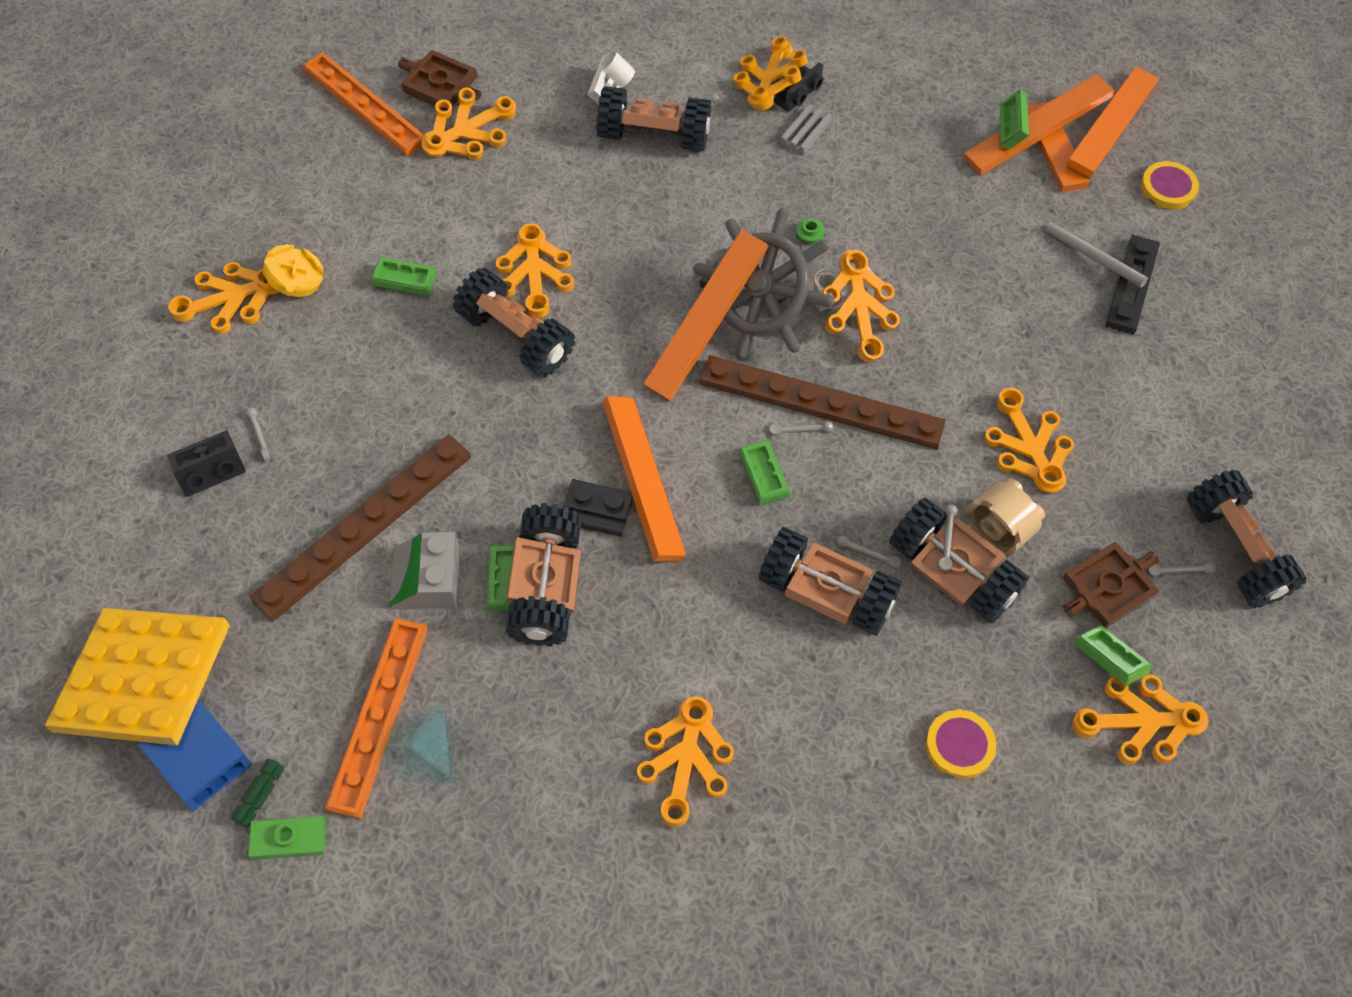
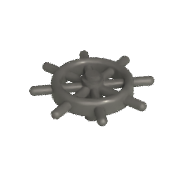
[693,208,834,361]

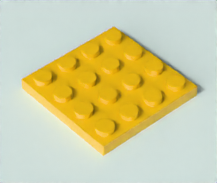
[44,608,230,746]

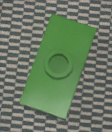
[999,89,1029,150]
[371,257,437,296]
[739,440,790,506]
[487,546,513,611]
[1075,625,1152,686]
[248,816,326,860]

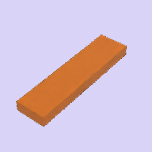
[1027,101,1090,193]

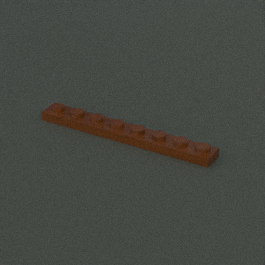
[700,355,946,450]
[249,434,471,622]

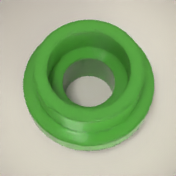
[796,218,825,245]

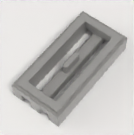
[780,104,833,155]

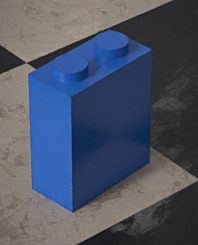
[136,699,252,812]

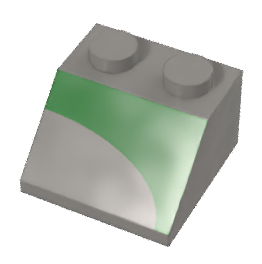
[389,532,460,609]

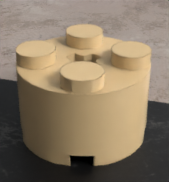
[965,478,1045,557]

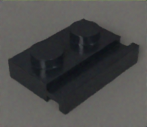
[563,479,633,537]

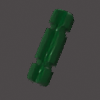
[231,759,284,827]

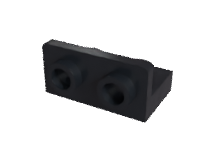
[772,62,824,112]
[167,430,246,497]

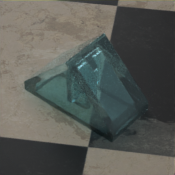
[404,705,454,784]

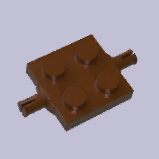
[398,50,481,111]
[1063,541,1159,628]

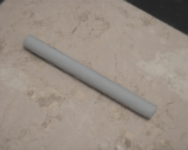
[1045,222,1148,288]

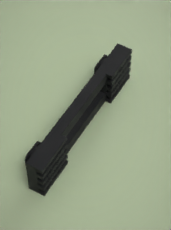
[1105,234,1160,335]

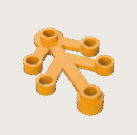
[733,36,808,111]
[421,88,516,160]
[495,223,574,319]
[821,250,900,362]
[168,262,279,334]
[984,387,1074,494]
[1072,675,1209,765]
[637,696,734,828]

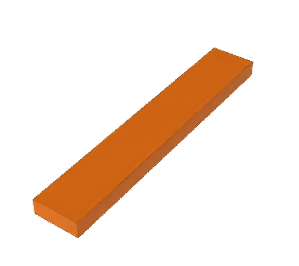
[302,52,424,157]
[1066,66,1160,178]
[964,74,1114,176]
[644,229,768,401]
[602,396,686,562]
[325,618,428,820]

